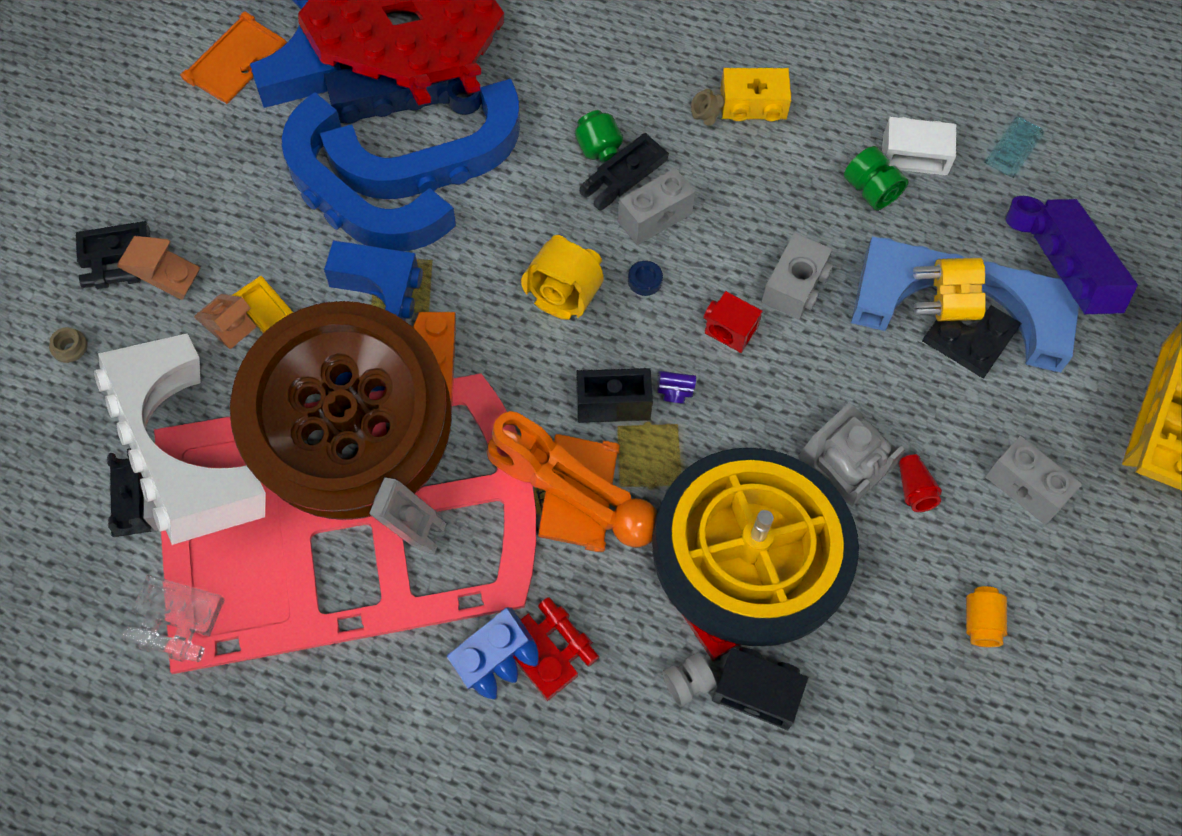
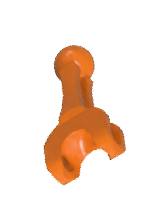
[487,411,657,548]

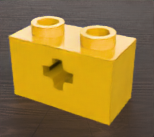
[720,68,791,121]

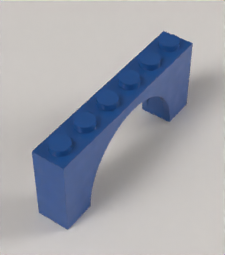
[250,0,341,108]

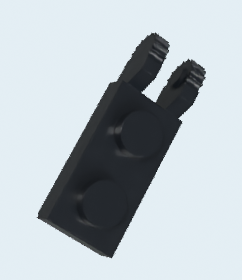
[579,133,669,211]

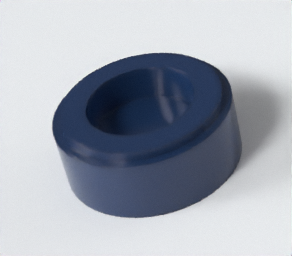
[628,261,663,296]

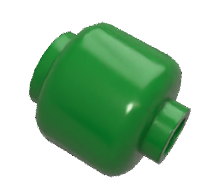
[575,110,623,163]

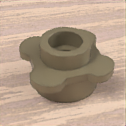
[691,89,725,126]

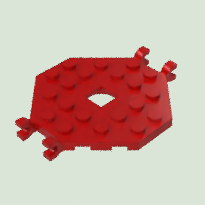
[298,0,504,105]

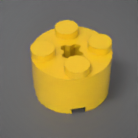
[521,235,604,320]

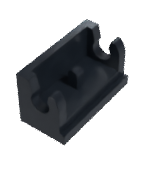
[107,448,151,537]

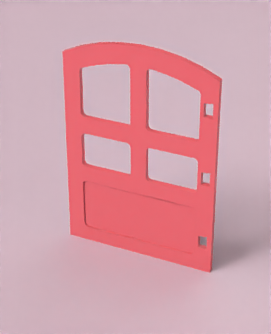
[154,374,536,674]

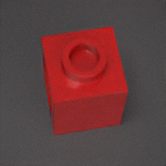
[703,291,763,353]

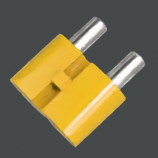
[913,258,985,321]

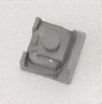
[798,402,905,507]

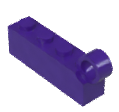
[1005,196,1138,315]

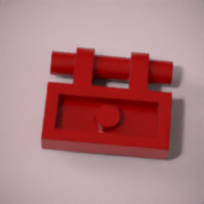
[514,597,600,701]

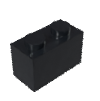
[576,368,653,423]
[712,647,809,731]

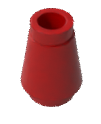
[898,454,942,512]

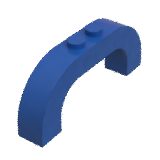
[320,79,520,199]
[282,92,456,251]

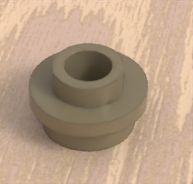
[49,327,87,363]

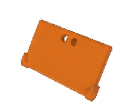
[180,11,287,104]
[538,434,620,552]

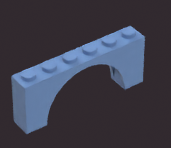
[851,236,1079,373]

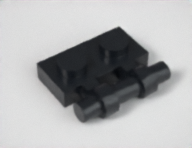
[76,221,150,289]

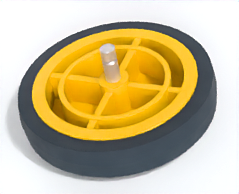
[652,448,859,647]

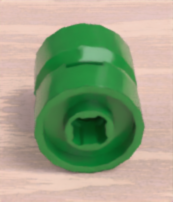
[844,146,909,211]

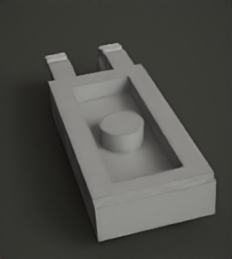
[369,477,446,554]

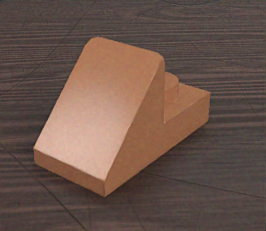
[117,236,201,300]
[194,294,256,349]

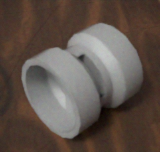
[662,652,717,707]

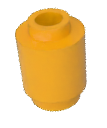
[966,586,1007,647]

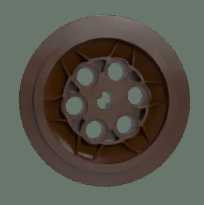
[230,301,452,520]

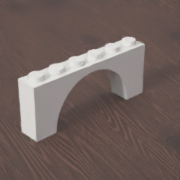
[94,333,266,545]

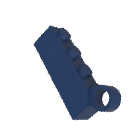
[324,68,481,123]

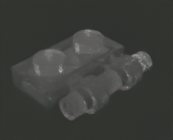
[122,574,225,662]

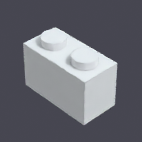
[882,117,956,175]

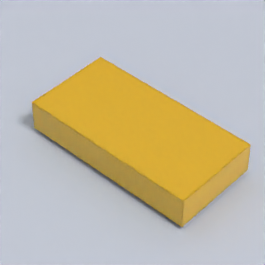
[232,276,293,333]

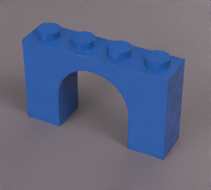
[324,240,423,391]

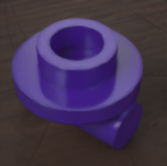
[657,371,696,404]

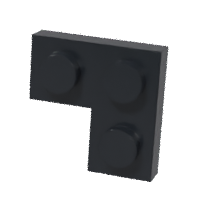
[922,305,1022,379]

